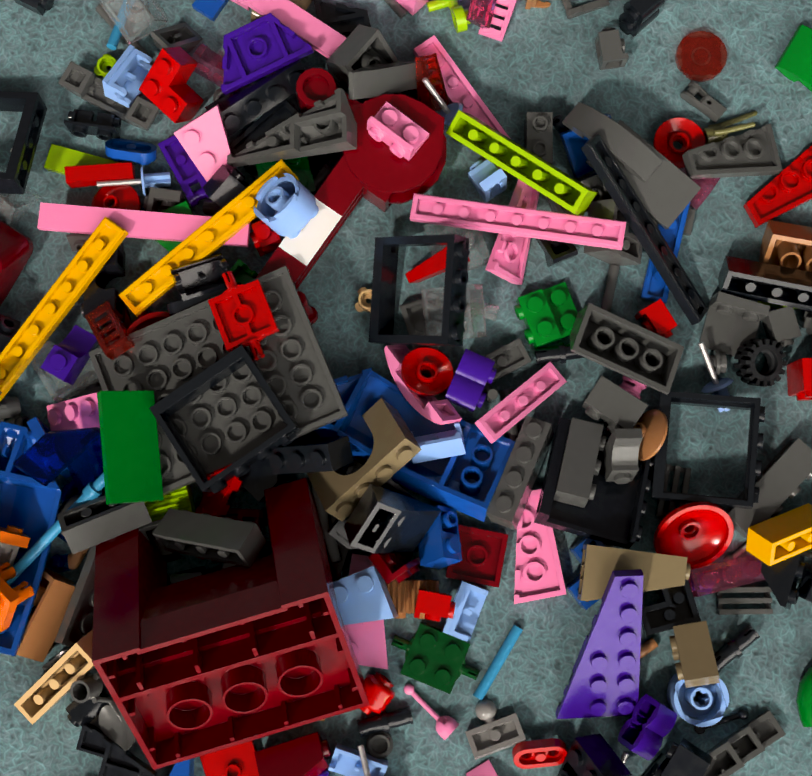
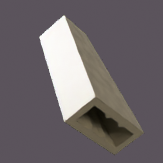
[577,544,691,601]

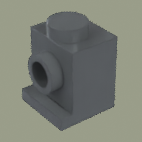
[595,27,629,70]

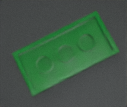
[97,390,164,505]

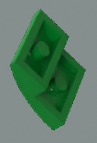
[775,25,812,92]

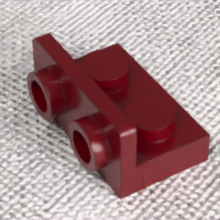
[369,553,420,584]

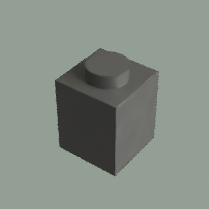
[761,307,802,348]

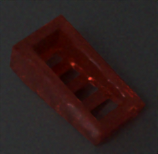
[415,53,449,111]
[85,301,135,360]

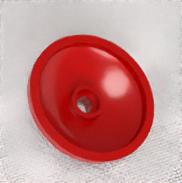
[653,502,734,570]

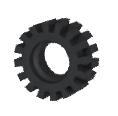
[734,338,787,387]

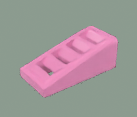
[478,0,518,42]

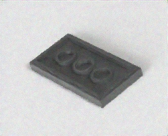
[585,120,701,230]

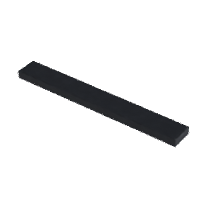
[581,134,708,325]

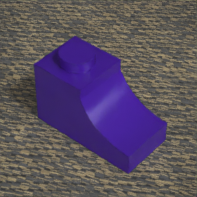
[40,325,101,385]

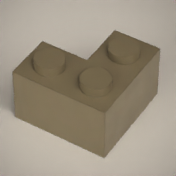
[669,621,720,688]

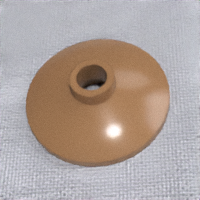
[633,409,668,461]

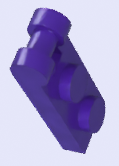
[158,135,209,207]

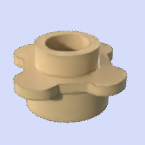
[355,287,372,312]

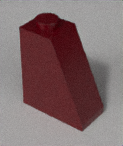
[254,732,331,776]

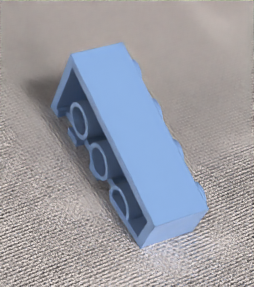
[333,566,399,625]

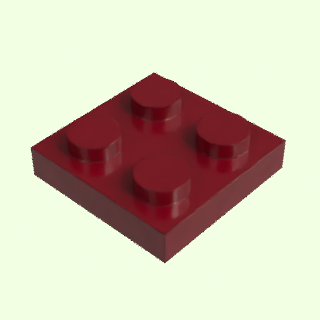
[446,525,508,588]

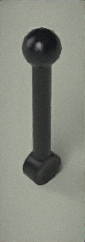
[694,709,749,734]

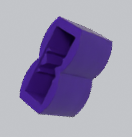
[444,349,497,412]
[618,694,677,761]

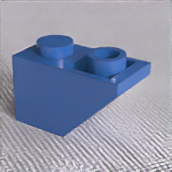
[418,505,462,569]

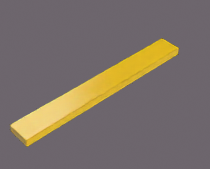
[118,159,299,316]
[0,216,129,402]

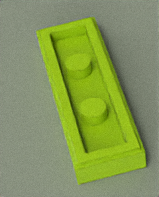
[44,144,121,175]

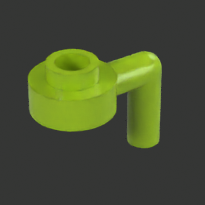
[426,0,471,33]

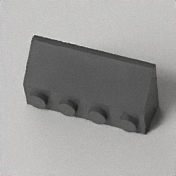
[570,303,684,395]

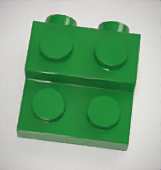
[514,282,578,348]

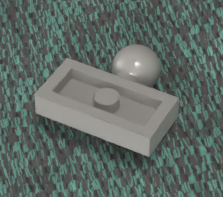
[465,699,526,760]

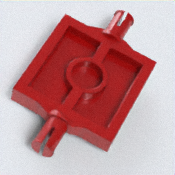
[208,271,280,360]

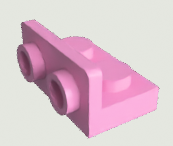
[367,102,429,161]

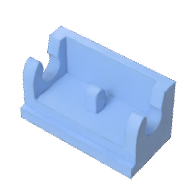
[102,45,153,108]
[411,422,466,464]
[442,580,489,642]
[328,743,388,776]

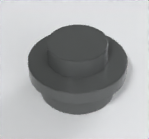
[709,350,727,376]
[366,731,393,759]

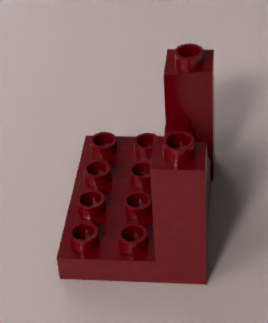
[92,478,369,770]

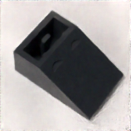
[344,483,441,554]

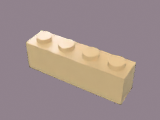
[14,629,94,725]

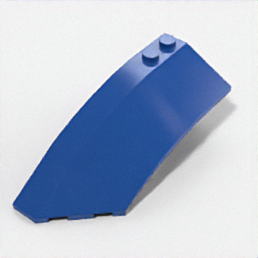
[313,367,516,522]
[0,421,62,657]

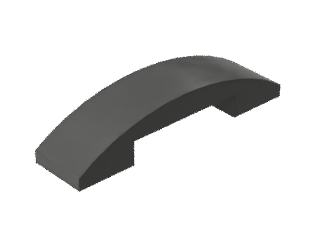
[58,61,160,131]
[562,102,662,183]

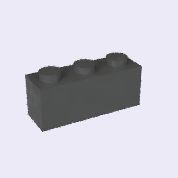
[553,418,606,508]
[57,495,152,554]

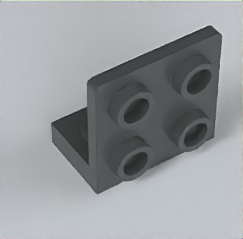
[698,291,770,357]

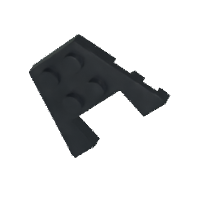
[76,722,157,776]

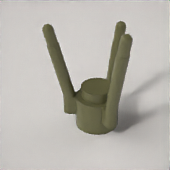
[703,111,757,145]

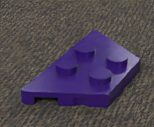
[221,13,314,95]

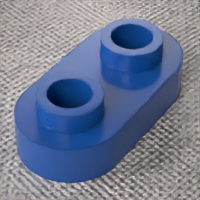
[105,138,157,165]

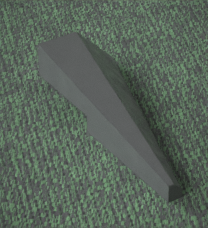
[227,88,357,167]

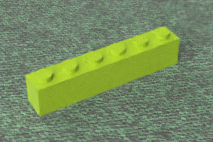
[446,110,597,216]

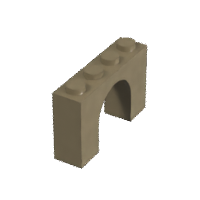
[307,398,422,521]

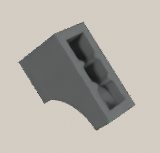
[601,428,643,484]

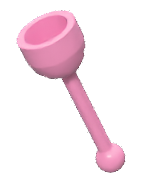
[404,684,459,740]

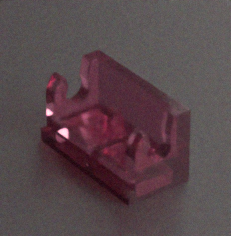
[192,43,224,87]

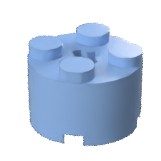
[253,173,319,239]
[667,673,729,727]

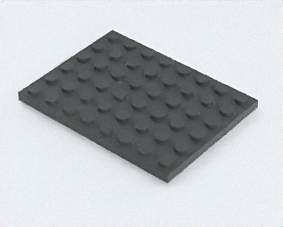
[88,266,348,495]

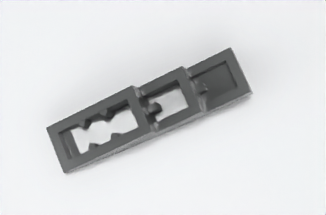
[349,58,429,100]
[703,710,786,776]

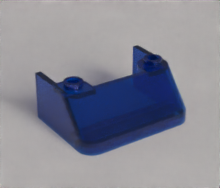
[13,427,105,543]

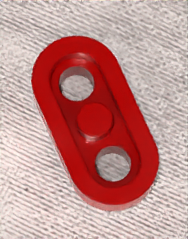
[512,738,568,769]

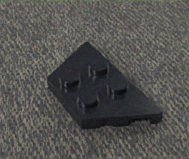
[313,0,371,89]

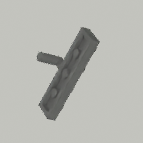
[434,338,531,403]

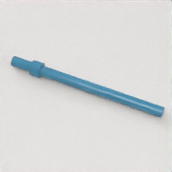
[6,472,105,586]

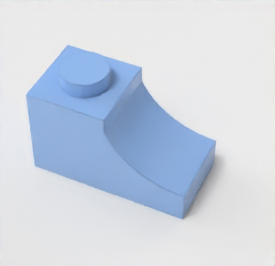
[468,160,507,203]

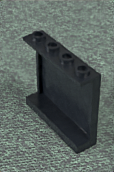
[534,418,655,550]

